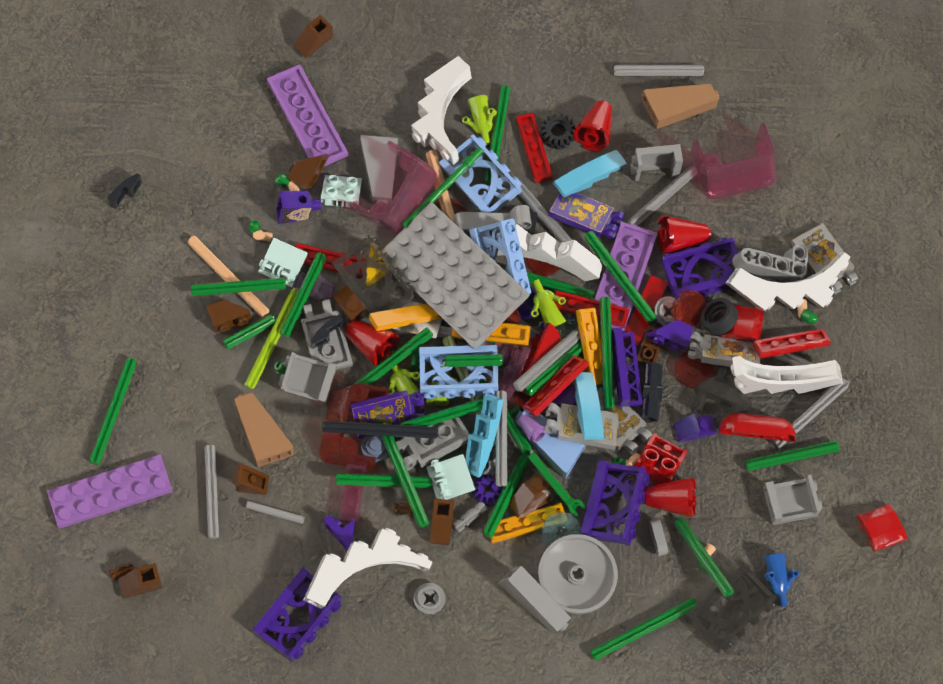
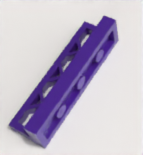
[612,328,643,407]

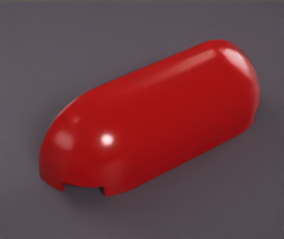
[515,323,561,394]
[718,413,796,442]

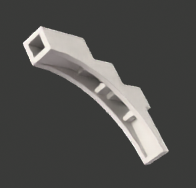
[411,56,472,165]
[490,224,603,281]
[725,252,850,311]
[731,356,843,394]
[303,528,432,609]

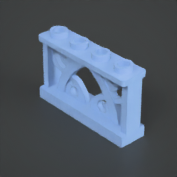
[439,134,523,213]
[469,219,531,294]
[419,345,498,399]

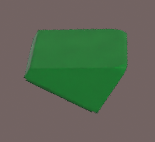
[411,349,426,372]

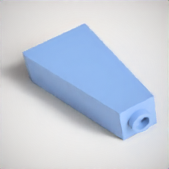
[515,411,586,479]

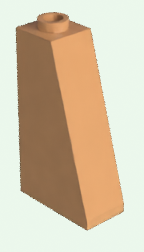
[642,84,719,129]
[234,393,294,468]

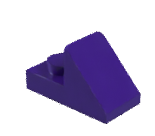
[674,414,717,443]
[323,515,355,551]

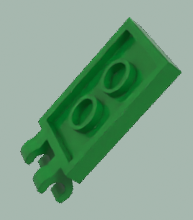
[528,452,587,517]

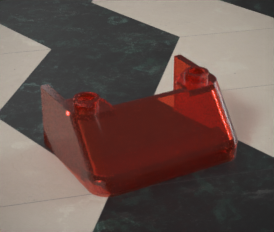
[319,383,389,471]

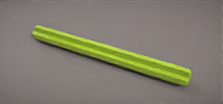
[245,288,299,389]

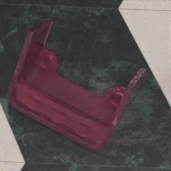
[691,123,777,200]
[351,141,437,234]

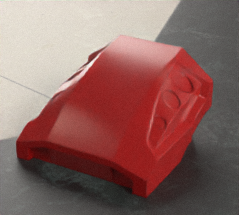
[722,305,764,342]
[635,433,688,484]
[856,504,908,552]

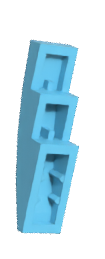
[553,150,627,197]
[573,372,604,440]
[465,394,503,477]

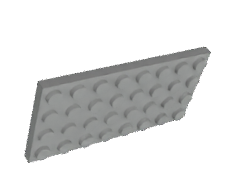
[381,202,530,350]

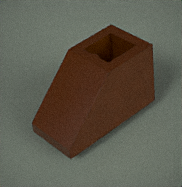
[294,14,333,58]
[206,300,251,333]
[430,498,454,545]
[118,563,162,599]

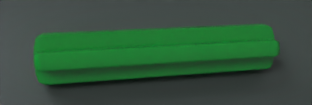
[223,314,276,349]
[445,354,503,367]

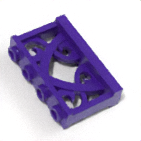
[661,238,738,302]
[581,460,649,546]
[253,568,342,662]

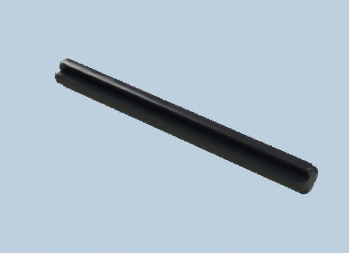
[322,421,438,439]

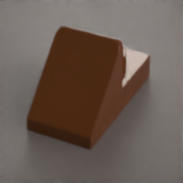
[232,464,269,495]

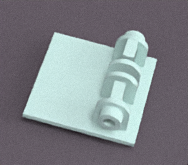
[321,175,362,208]
[258,238,308,287]
[427,454,475,500]

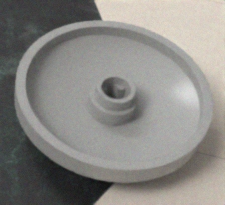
[537,534,618,615]

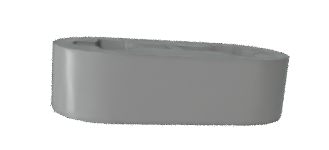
[649,519,668,556]

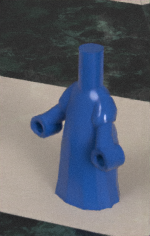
[763,553,799,607]

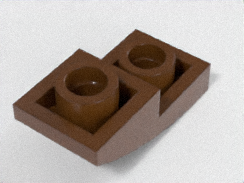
[637,326,661,364]

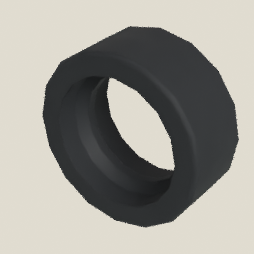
[700,298,738,335]

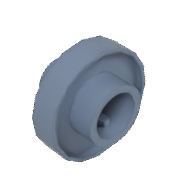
[361,435,389,463]

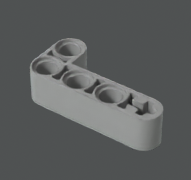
[453,205,532,237]
[732,244,808,282]

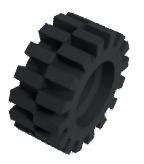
[541,113,575,150]

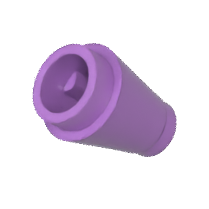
[518,414,546,443]

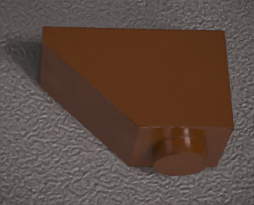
[288,154,330,189]
[332,285,369,322]
[508,474,552,519]

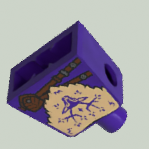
[276,191,321,224]

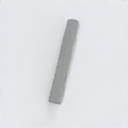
[246,501,305,524]

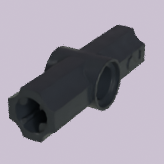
[642,362,663,423]

